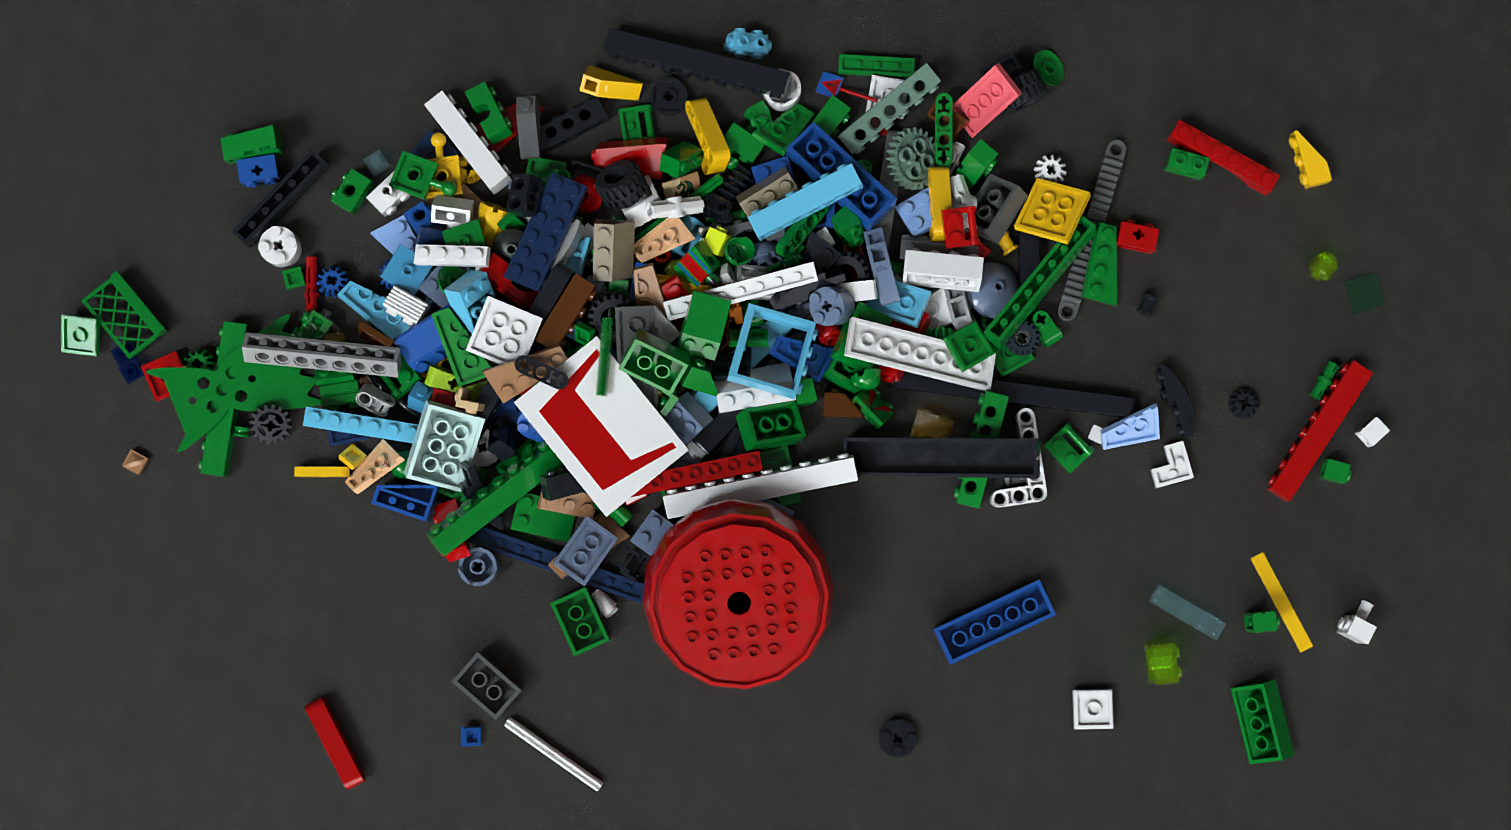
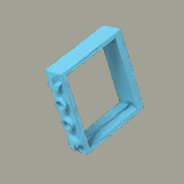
[727,303,818,399]

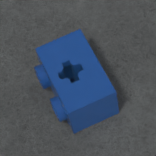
[236,154,282,188]

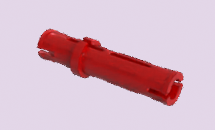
[304,256,320,313]

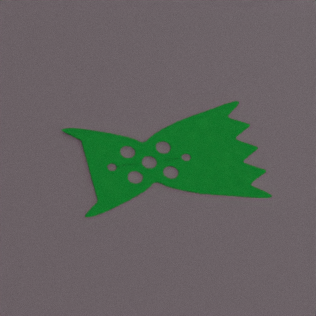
[146,314,322,452]

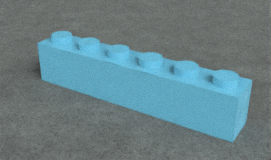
[748,163,863,241]
[303,407,418,443]

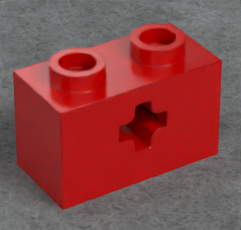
[1117,220,1159,254]

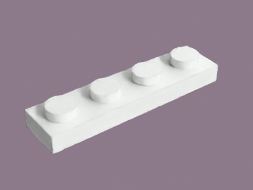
[414,244,491,267]

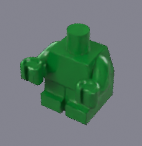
[743,100,771,134]

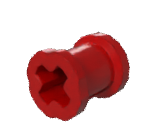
[654,251,671,265]

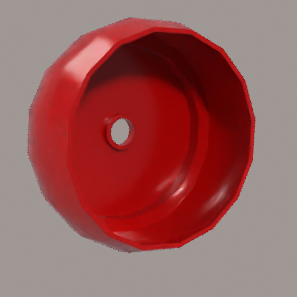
[642,498,834,690]

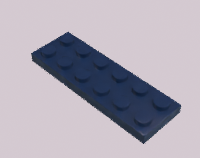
[503,172,588,292]

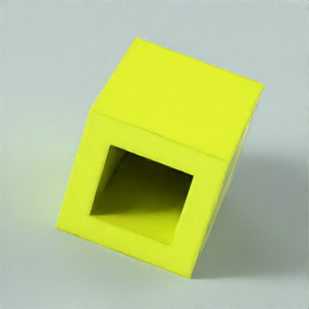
[704,226,732,257]

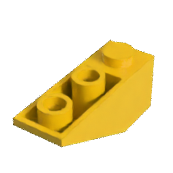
[580,65,643,100]
[1289,131,1332,189]

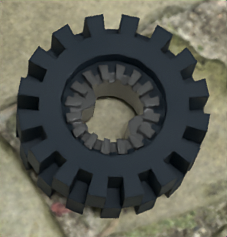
[1005,321,1040,356]

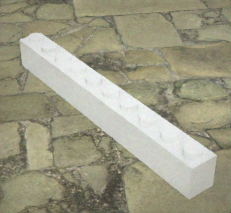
[663,453,858,519]

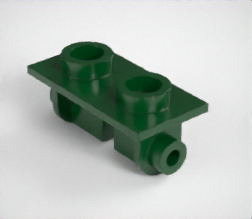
[765,252,806,274]

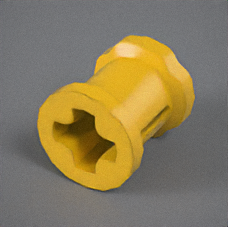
[998,231,1018,256]

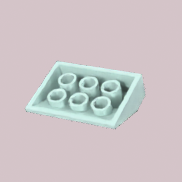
[404,400,485,492]

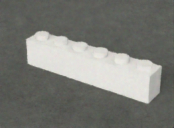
[424,91,512,195]

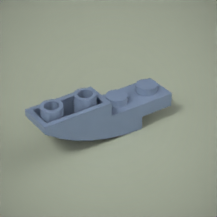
[863,227,901,306]

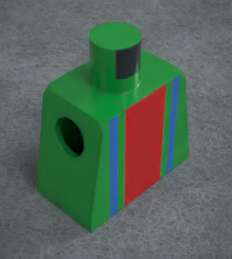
[673,239,721,288]

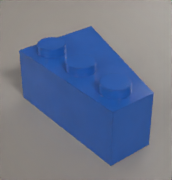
[371,485,440,522]

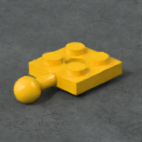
[426,132,463,199]

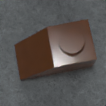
[823,389,862,419]

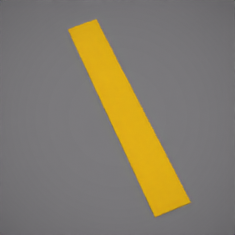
[1250,552,1313,653]

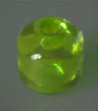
[1309,252,1338,281]

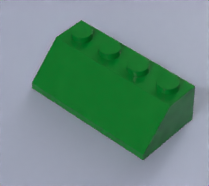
[1231,679,1295,764]

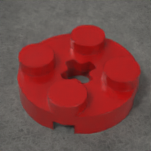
[573,174,603,213]

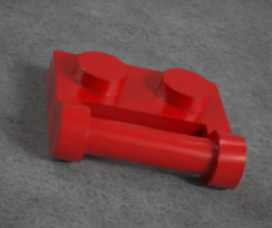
[941,206,981,249]

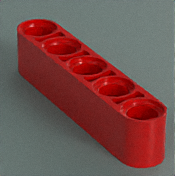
[305,696,366,790]

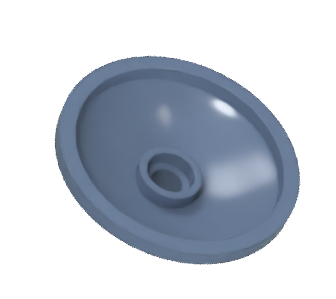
[966,262,1020,319]

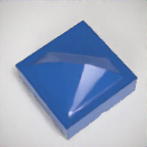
[461,726,481,747]

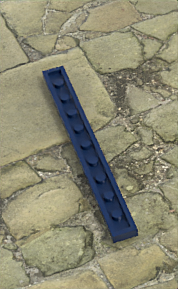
[468,527,644,604]

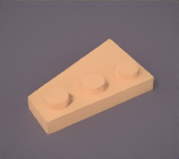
[634,218,695,263]
[345,439,405,494]

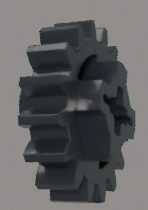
[249,402,292,445]

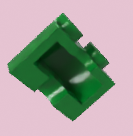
[290,310,333,340]

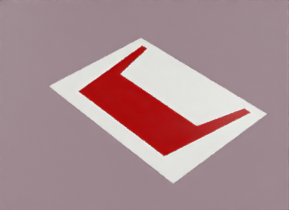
[514,336,688,517]

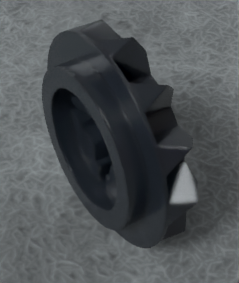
[1228,388,1259,419]

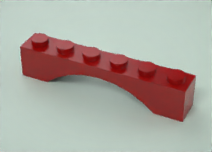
[1166,119,1280,196]

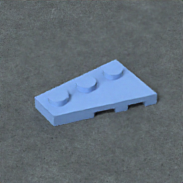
[1100,403,1160,450]

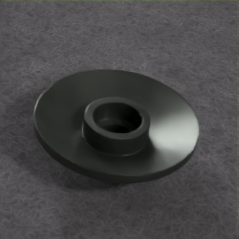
[493,229,524,264]

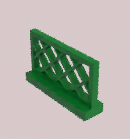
[81,271,168,360]

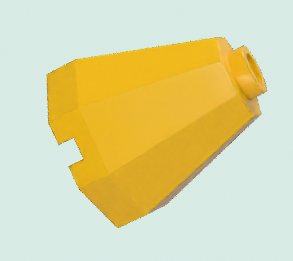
[478,201,508,249]

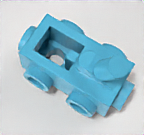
[723,28,772,59]

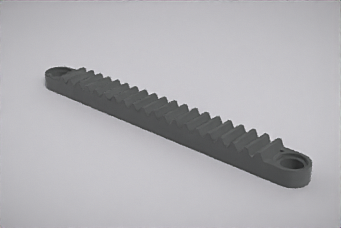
[1057,140,1126,322]

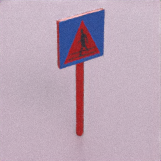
[815,71,878,103]

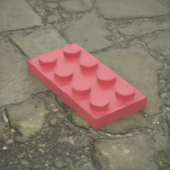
[954,63,1022,138]

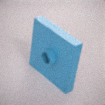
[380,244,432,296]

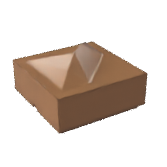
[122,449,150,475]

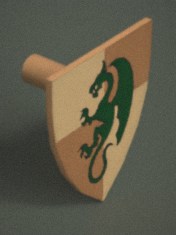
[662,172,700,216]

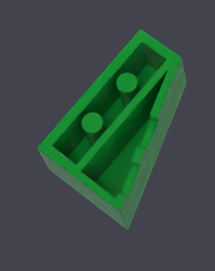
[221,125,285,164]
[953,139,998,191]

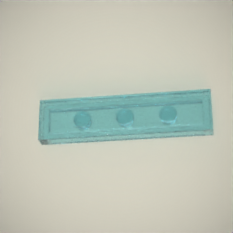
[1149,585,1226,640]

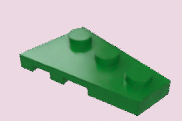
[752,104,815,156]

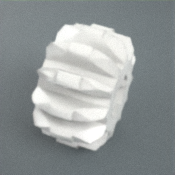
[1034,155,1067,183]

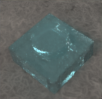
[363,150,390,177]

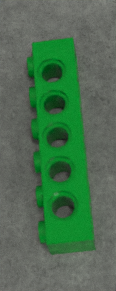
[954,390,1009,509]

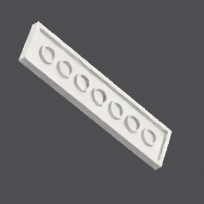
[844,317,996,391]

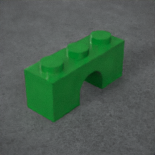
[465,81,513,145]

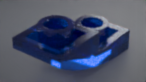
[111,342,145,384]

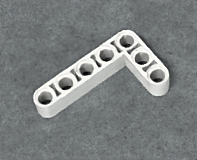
[990,408,1047,508]

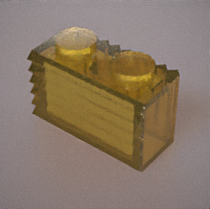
[909,409,955,437]

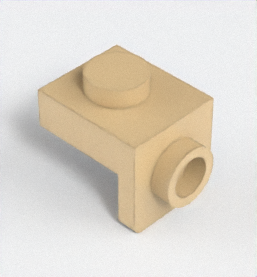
[455,387,485,414]

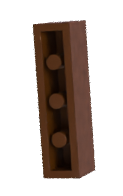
[534,273,598,350]

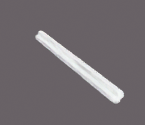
[505,717,603,791]

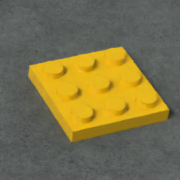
[1014,178,1091,244]

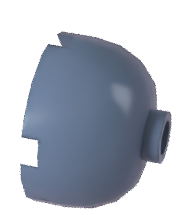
[746,241,784,267]

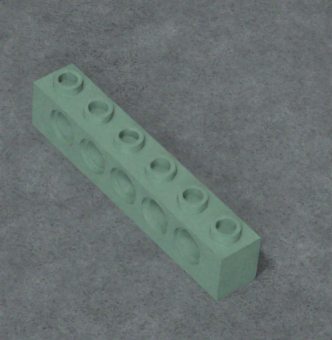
[836,63,941,155]

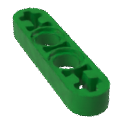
[935,93,954,167]
[776,206,829,258]

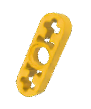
[294,467,350,477]

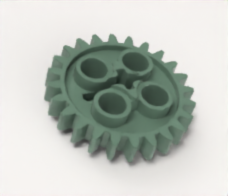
[886,127,940,190]

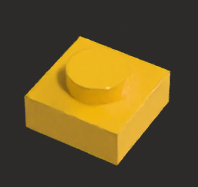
[338,443,367,470]

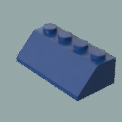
[393,304,472,374]

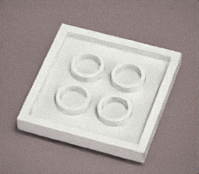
[466,296,543,364]

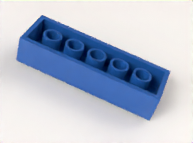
[786,122,897,232]
[932,579,1056,665]

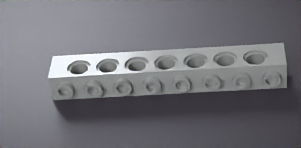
[242,332,402,377]

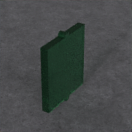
[1344,273,1384,314]

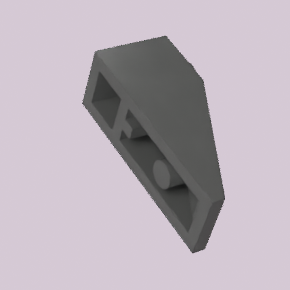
[516,96,540,159]

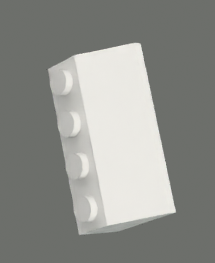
[902,248,984,292]
[713,363,796,414]

